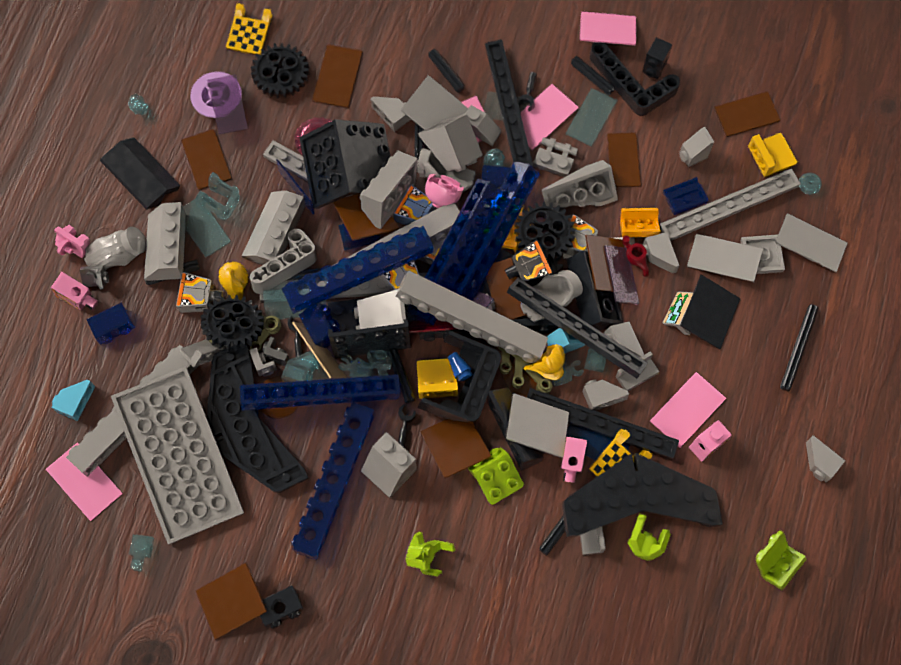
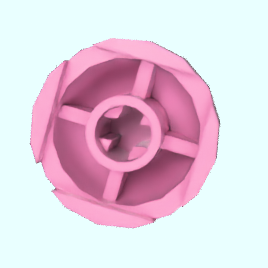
[425,174,464,208]

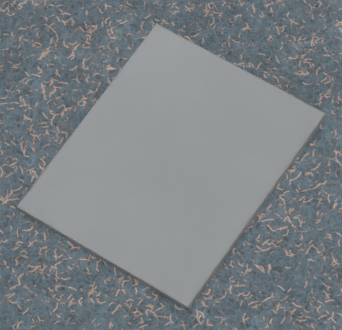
[401,75,468,130]
[506,394,569,458]

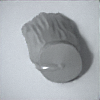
[417,148,475,191]
[84,227,146,270]
[520,270,583,322]

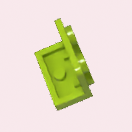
[468,447,524,505]
[756,531,806,590]

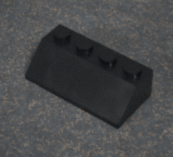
[566,250,624,330]
[487,388,545,471]

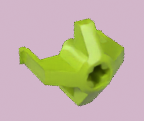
[628,514,671,561]
[406,532,455,576]

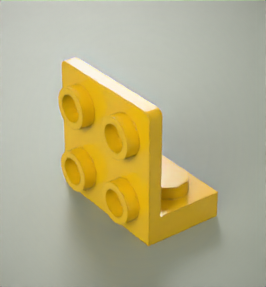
[748,133,797,177]
[417,359,458,399]

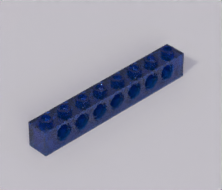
[446,162,540,301]
[407,179,503,325]
[282,226,434,314]
[240,375,400,410]
[291,402,375,561]

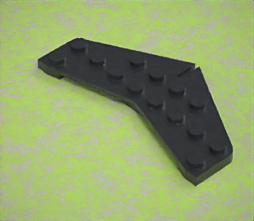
[207,344,309,493]
[562,453,723,538]

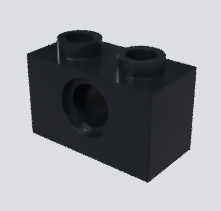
[642,37,673,79]
[260,585,304,629]

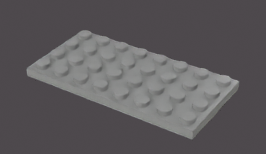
[111,366,244,544]

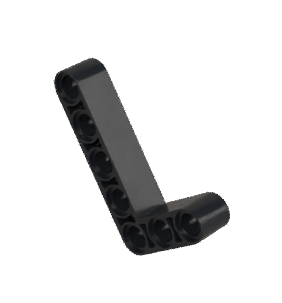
[589,42,680,116]

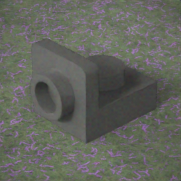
[80,265,109,289]
[262,337,290,367]

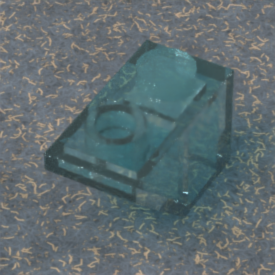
[281,351,319,391]

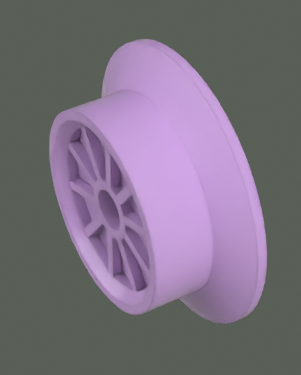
[191,72,242,118]

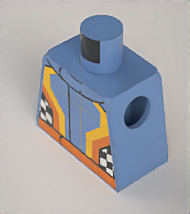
[394,185,435,225]

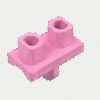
[54,225,90,258]

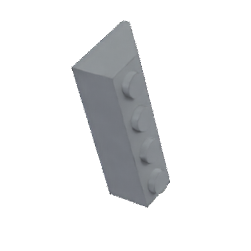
[360,151,418,229]
[242,191,306,265]
[144,202,186,281]

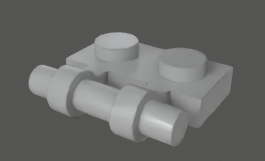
[533,137,578,177]

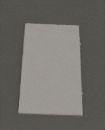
[775,213,847,272]
[687,234,763,282]

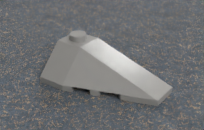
[542,160,618,207]

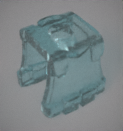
[195,172,240,220]

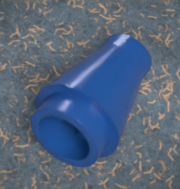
[447,352,472,382]

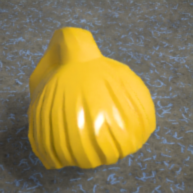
[218,262,249,300]
[524,344,565,381]

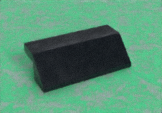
[100,137,181,210]

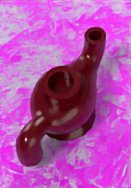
[622,235,649,277]

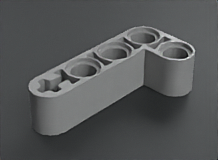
[250,229,317,294]

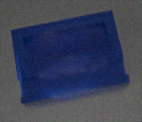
[663,177,709,215]

